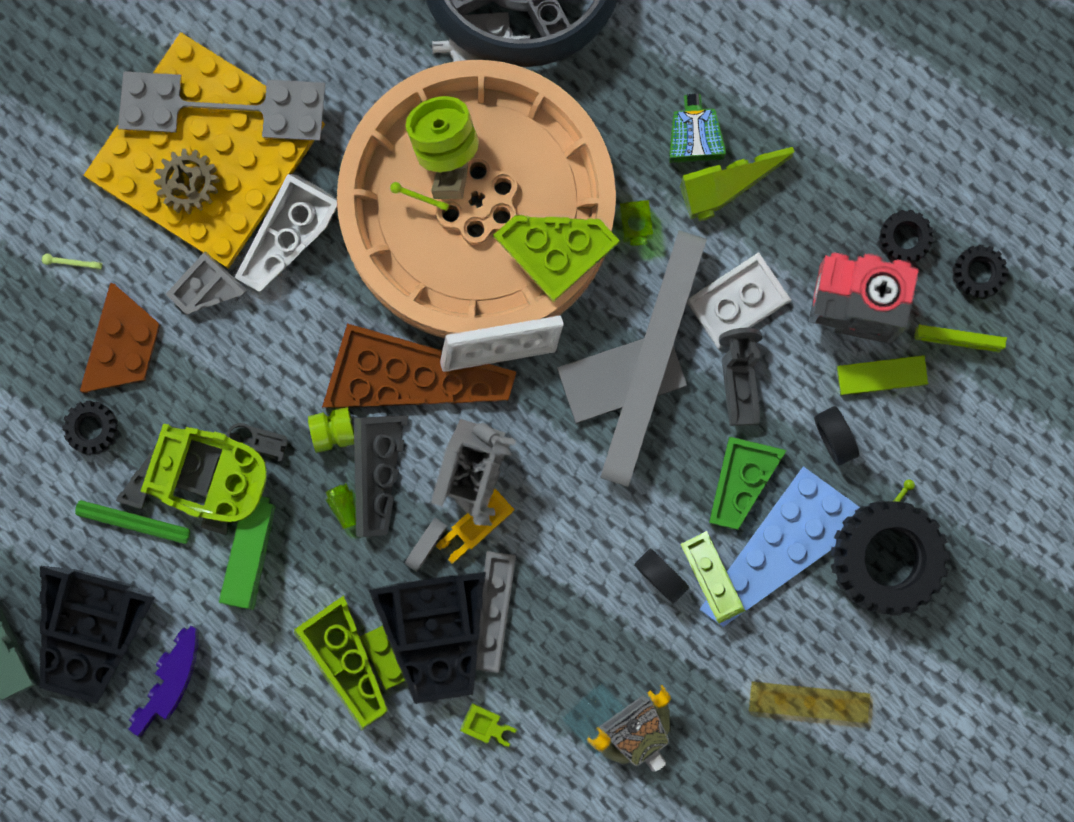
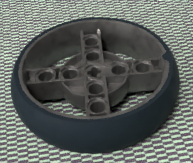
[425,0,618,67]

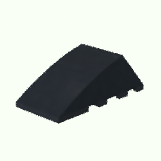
[40,566,156,704]
[368,572,486,704]

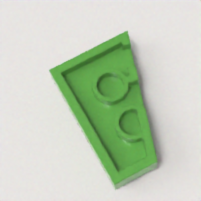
[709,437,787,530]

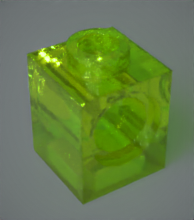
[619,200,653,246]

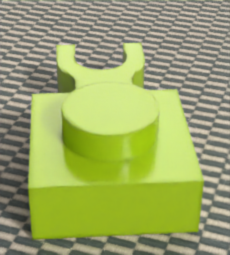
[460,703,517,747]

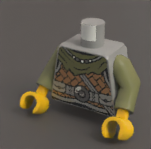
[587,685,670,772]

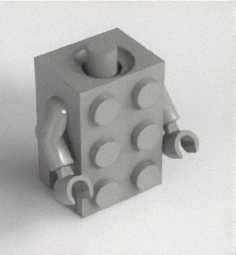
[431,419,515,526]

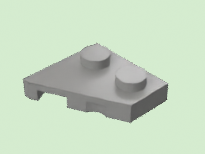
[166,252,247,315]

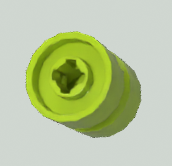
[308,407,354,453]

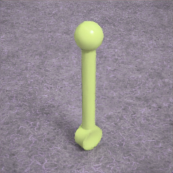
[42,254,103,270]

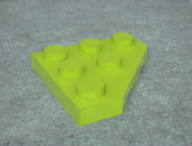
[493,215,620,302]

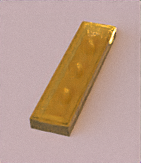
[748,681,870,723]

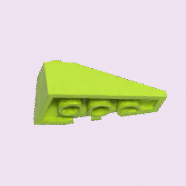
[680,147,794,221]

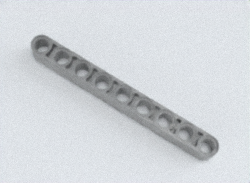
[600,230,707,487]

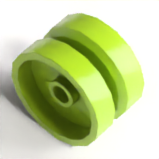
[405,96,479,172]

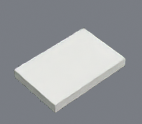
[687,252,791,349]

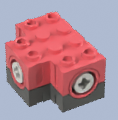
[808,253,918,344]

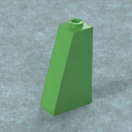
[219,496,276,610]

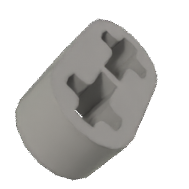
[404,517,448,572]

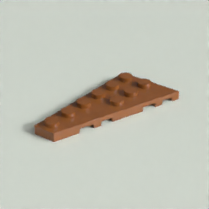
[322,323,517,409]

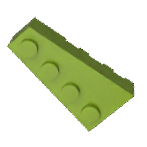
[294,595,387,731]

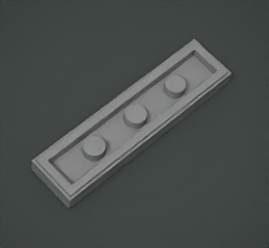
[476,551,516,673]

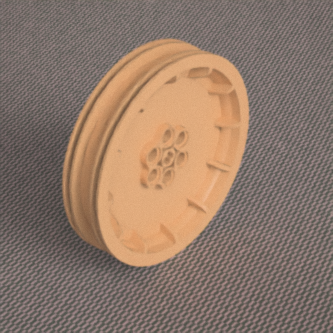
[337,60,616,338]

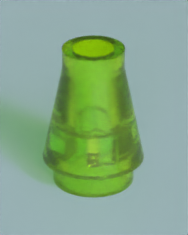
[325,483,356,529]

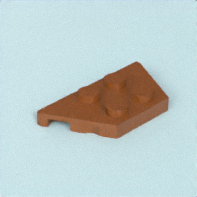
[80,283,160,393]

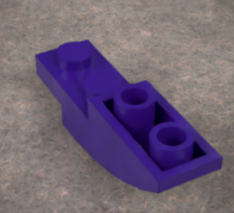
[128,626,199,737]

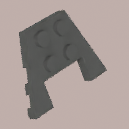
[116,425,228,536]

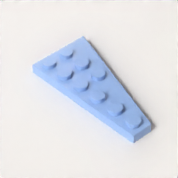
[699,466,860,627]

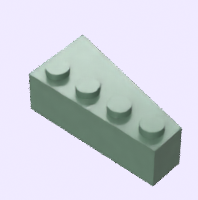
[0,607,38,701]

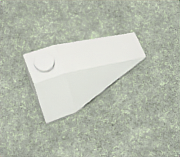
[235,174,337,292]

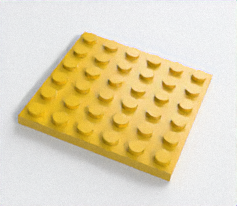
[83,32,325,269]

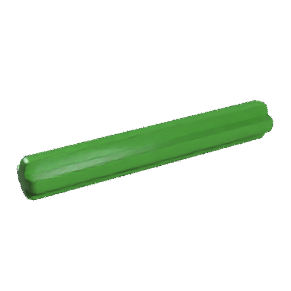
[75,500,190,544]

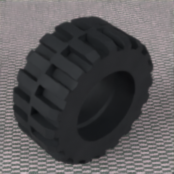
[830,501,950,615]

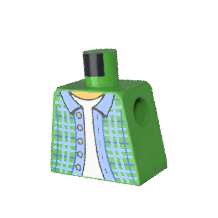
[669,94,726,163]

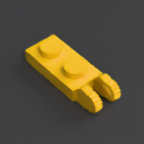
[436,488,515,564]

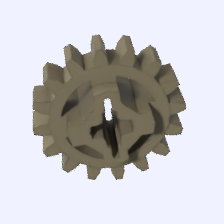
[154,149,220,214]

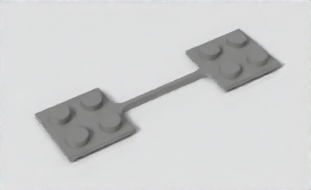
[118,72,325,141]

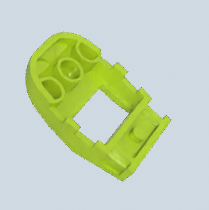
[141,423,267,522]

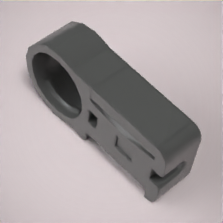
[226,423,288,462]

